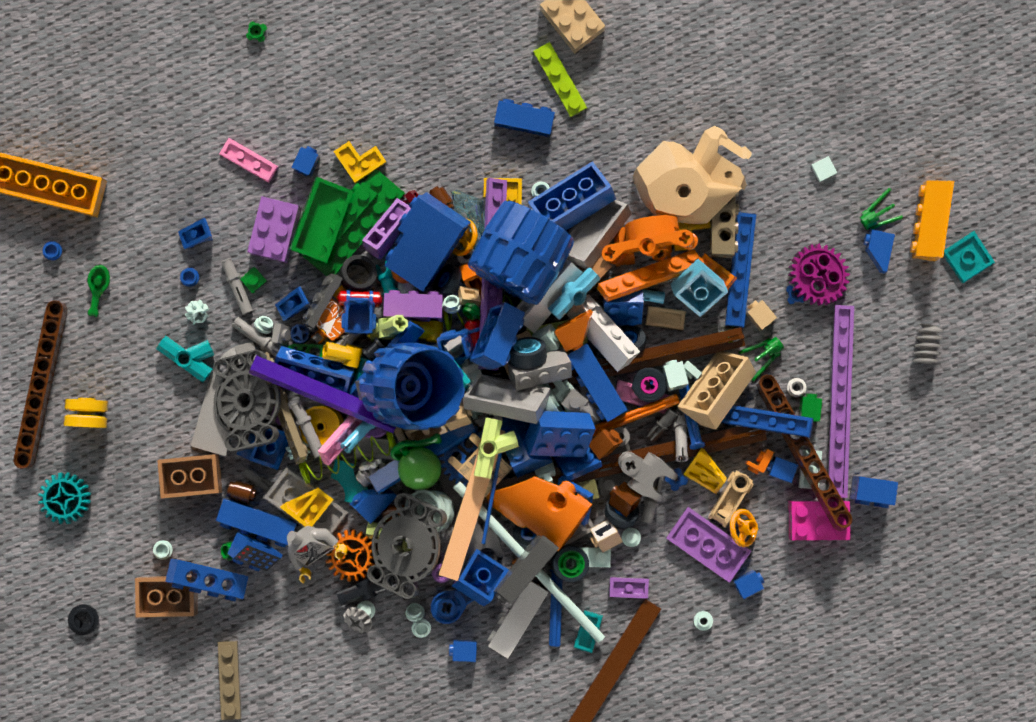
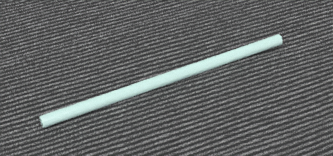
[453,482,605,643]

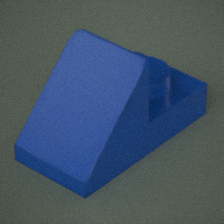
[178,218,213,249]
[275,287,310,321]

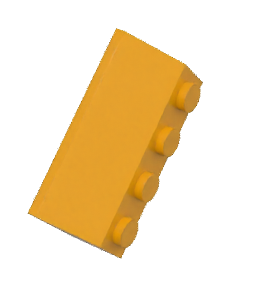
[910,181,954,262]

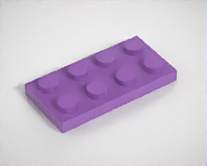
[666,507,751,583]

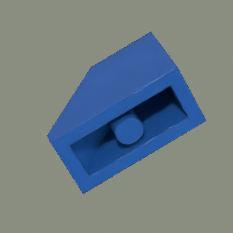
[863,230,895,274]
[350,488,397,524]

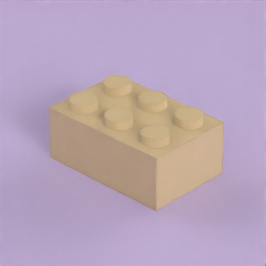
[540,0,605,54]

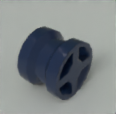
[290,324,311,344]

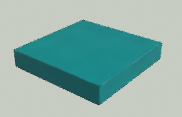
[943,231,995,284]

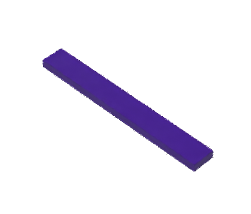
[249,355,396,433]

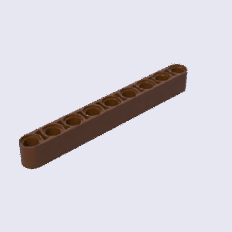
[13,300,68,469]
[757,374,852,531]

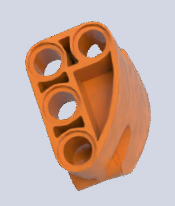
[486,476,592,552]

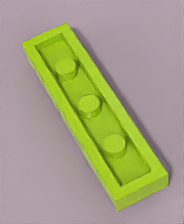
[533,42,587,118]

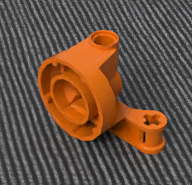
[602,215,698,265]

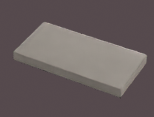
[263,467,349,534]

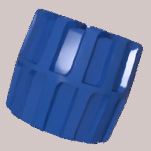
[468,201,574,305]
[359,343,465,430]

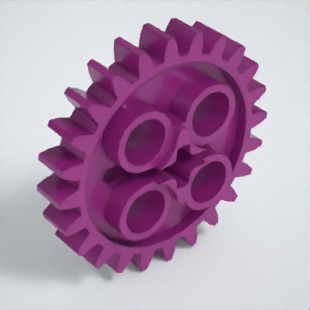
[788,243,850,306]

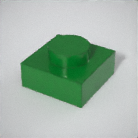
[240,267,267,294]

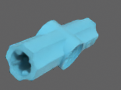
[548,267,601,320]

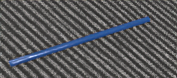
[481,453,502,544]

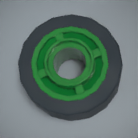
[551,545,589,582]

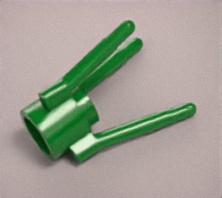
[859,188,903,230]
[738,337,784,382]

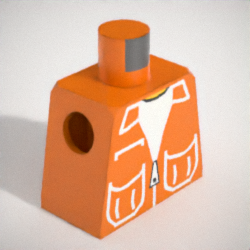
[312,298,346,345]

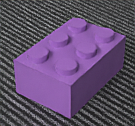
[247,196,301,263]
[383,290,444,323]

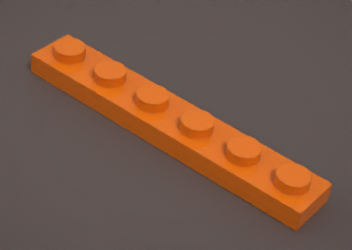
[597,249,705,302]

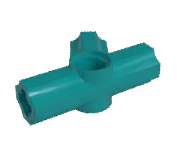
[156,336,215,383]

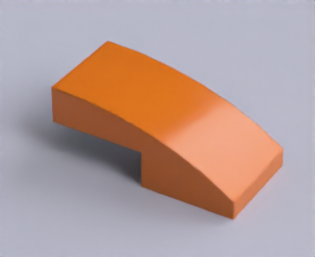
[701,253,737,290]

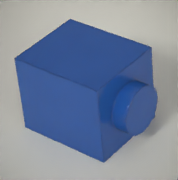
[291,146,320,178]
[766,457,798,483]
[733,570,765,599]
[449,640,477,662]

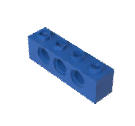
[274,346,355,393]
[165,559,249,602]

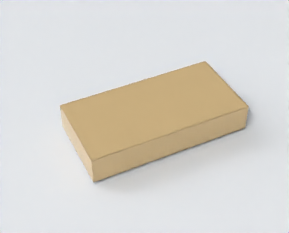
[645,306,686,330]

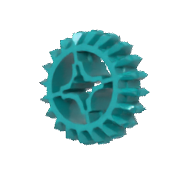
[38,472,91,524]

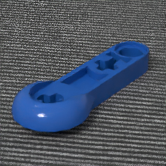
[431,590,474,624]

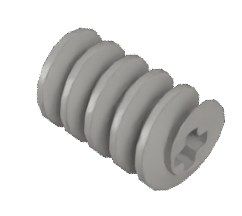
[913,323,943,365]

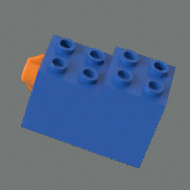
[384,192,471,291]

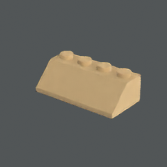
[677,351,756,430]

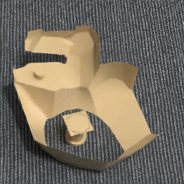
[633,126,752,224]

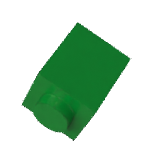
[799,393,822,422]

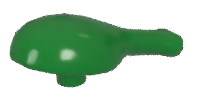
[87,265,110,317]
[390,433,442,461]

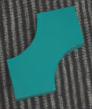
[331,459,368,503]

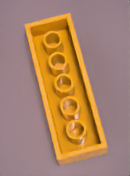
[0,153,107,218]

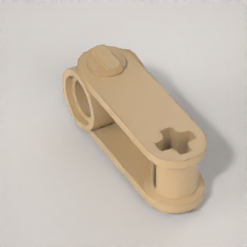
[708,470,754,528]

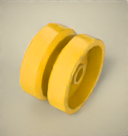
[63,398,108,428]
[299,406,344,445]

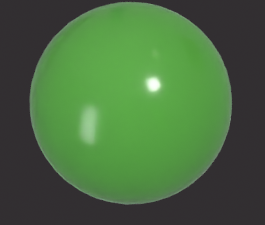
[398,447,441,491]

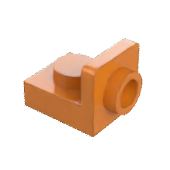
[745,449,774,475]

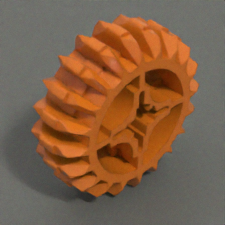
[326,529,376,582]

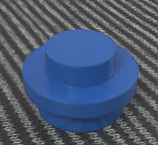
[43,241,62,260]
[180,268,200,287]

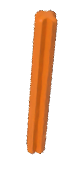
[593,394,680,437]

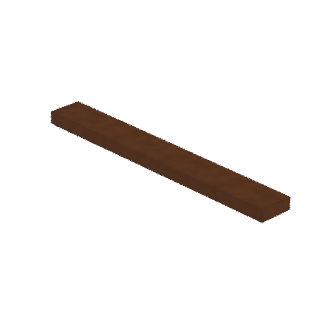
[568,598,661,722]

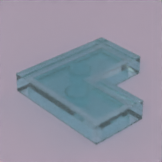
[452,190,485,236]

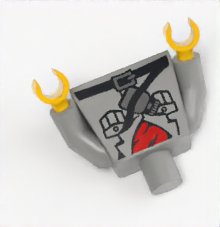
[287,526,347,583]

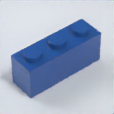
[494,99,555,137]

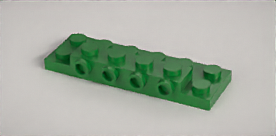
[302,169,405,276]

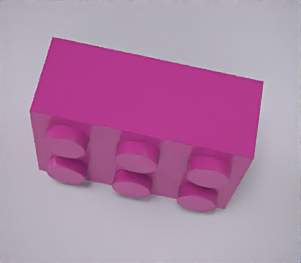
[788,501,850,540]

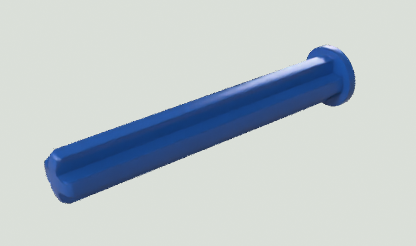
[679,384,705,449]
[549,569,563,647]

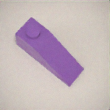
[362,198,411,260]

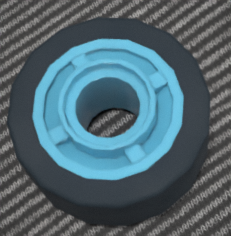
[509,337,547,369]

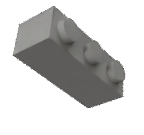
[508,349,572,391]

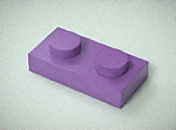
[609,577,649,598]

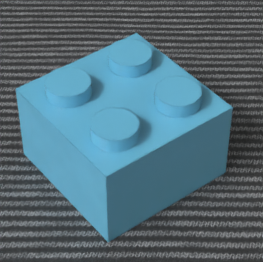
[670,259,728,317]

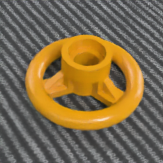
[452,219,478,256]
[730,509,758,547]

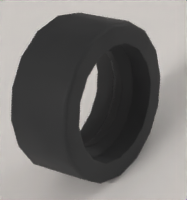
[339,255,377,292]

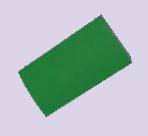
[289,177,353,263]

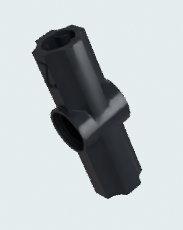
[336,575,396,608]

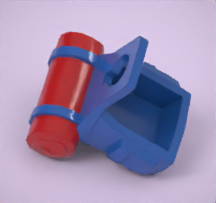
[337,290,382,334]
[437,319,480,365]

